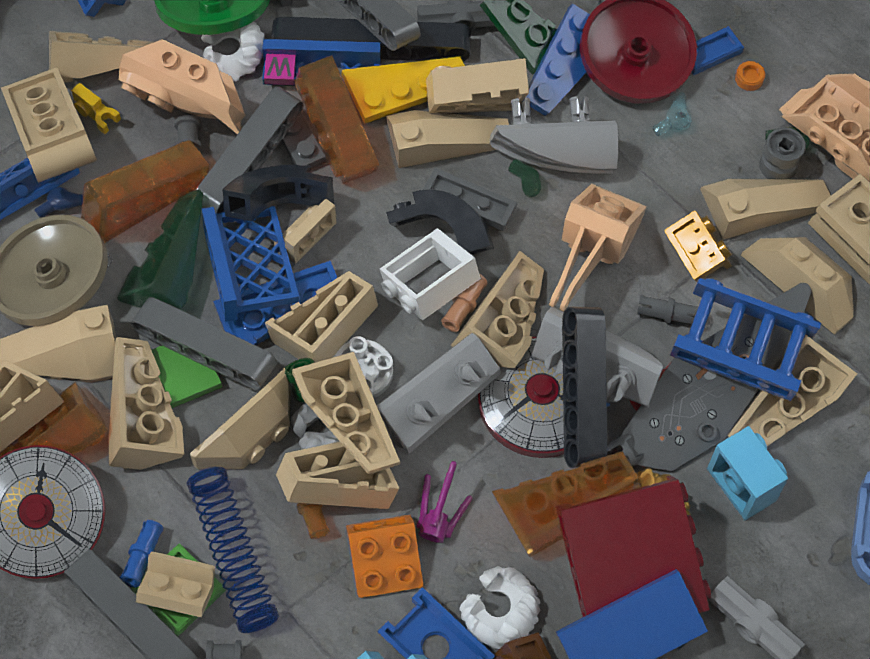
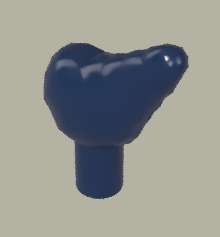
[34,187,92,218]

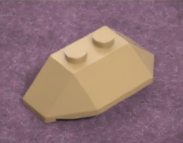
[741,237,854,335]
[190,368,291,469]

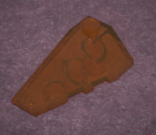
[0,382,108,457]

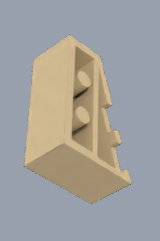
[426,58,529,113]

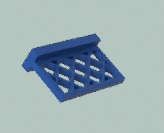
[202,206,299,322]

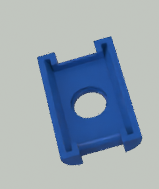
[377,587,495,659]

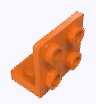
[346,514,423,598]

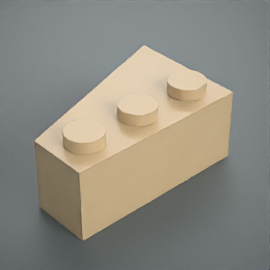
[265,271,378,363]
[0,360,64,452]
[276,442,400,509]

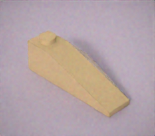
[386,110,509,168]
[701,179,831,240]
[451,251,544,368]
[0,305,116,383]
[108,337,184,470]
[292,352,400,474]

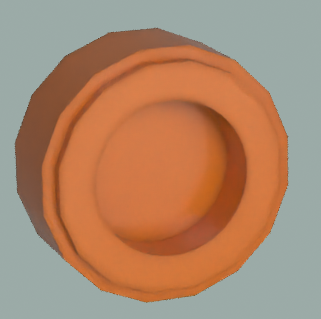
[735,61,765,91]

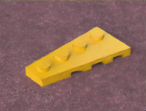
[341,57,465,124]

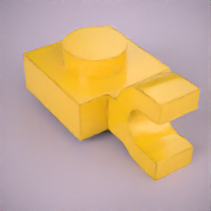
[71,83,121,134]

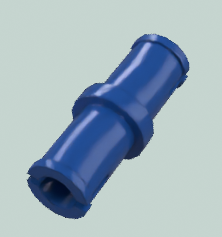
[120,520,164,588]

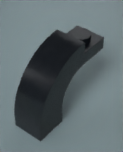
[222,165,334,222]
[386,189,494,255]

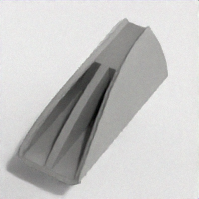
[490,96,618,174]
[532,306,663,408]
[377,333,501,454]

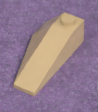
[49,31,154,82]
[727,335,857,446]

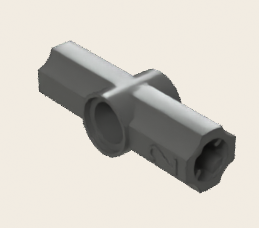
[417,0,495,32]

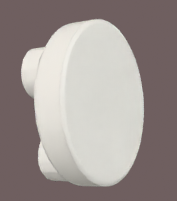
[332,336,393,398]

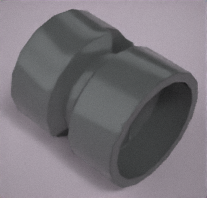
[759,127,805,179]

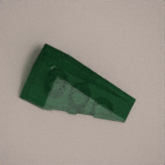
[117,189,204,309]

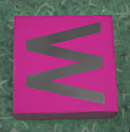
[264,54,296,85]

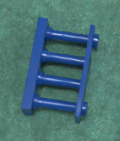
[670,278,821,401]

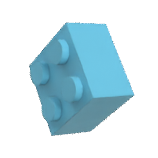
[707,426,788,520]

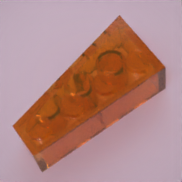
[294,55,379,184]
[81,140,209,243]
[492,451,642,557]

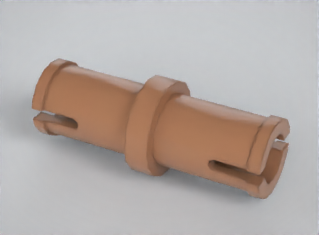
[441,274,488,332]

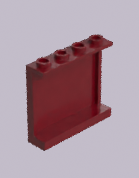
[555,475,711,618]

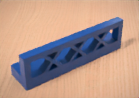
[262,39,381,87]
[0,158,81,220]

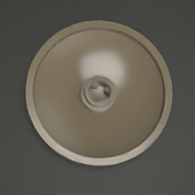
[0,215,108,326]

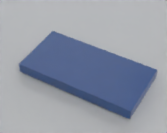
[556,569,708,659]

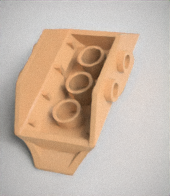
[118,39,245,134]
[779,73,870,183]

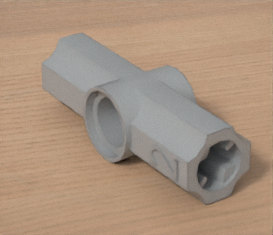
[708,576,805,659]

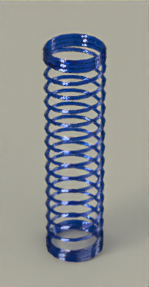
[186,466,279,633]

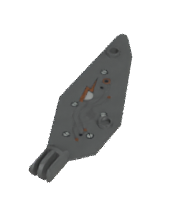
[593,283,811,484]

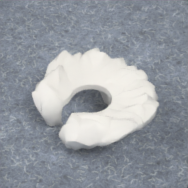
[201,22,264,82]
[460,566,540,650]

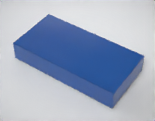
[692,26,744,75]

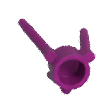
[416,461,473,543]

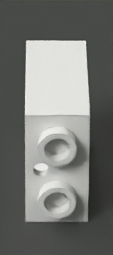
[380,228,481,320]

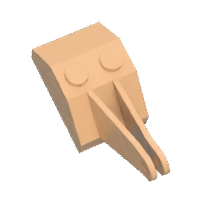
[549,184,647,311]

